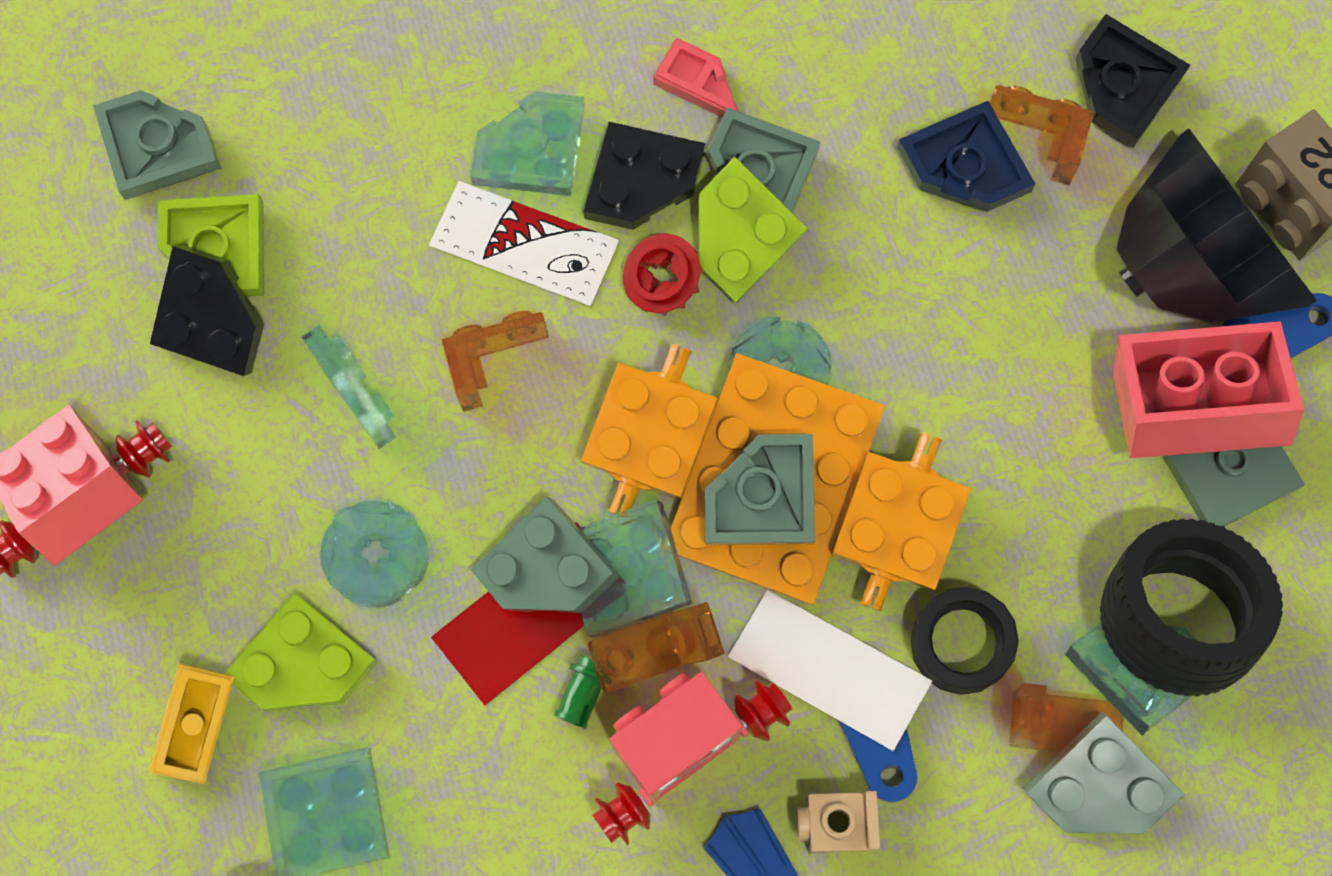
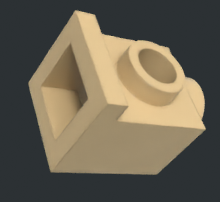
[796,791,880,854]

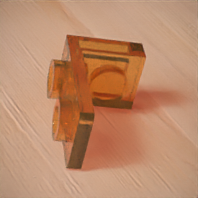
[990,85,1094,185]
[442,311,549,412]
[588,601,725,693]
[1010,683,1124,752]

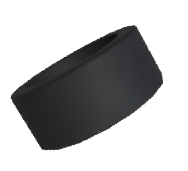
[910,587,1019,695]

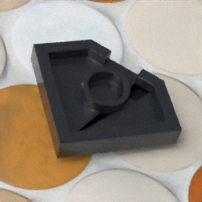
[1075,14,1190,148]
[584,122,705,230]
[150,244,264,376]

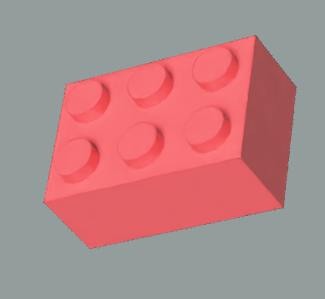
[1113,321,1304,459]

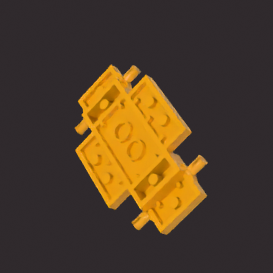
[581,344,971,612]

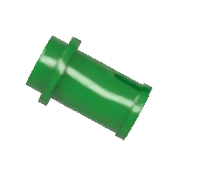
[554,656,611,729]

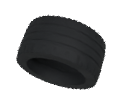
[1100,519,1283,696]

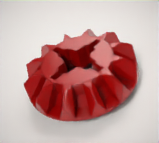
[623,233,704,316]

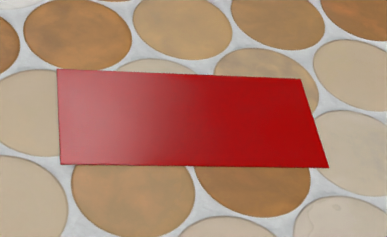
[431,522,631,706]

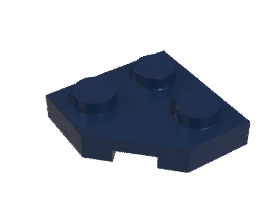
[897,101,1035,212]

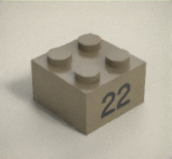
[1235,109,1332,261]

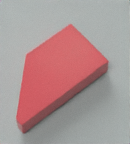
[654,38,738,118]

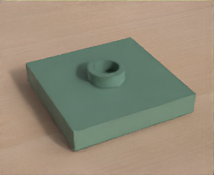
[1162,446,1305,527]

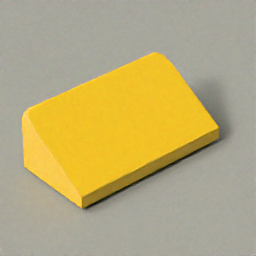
[149,662,234,784]

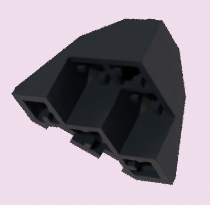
[1116,128,1317,323]

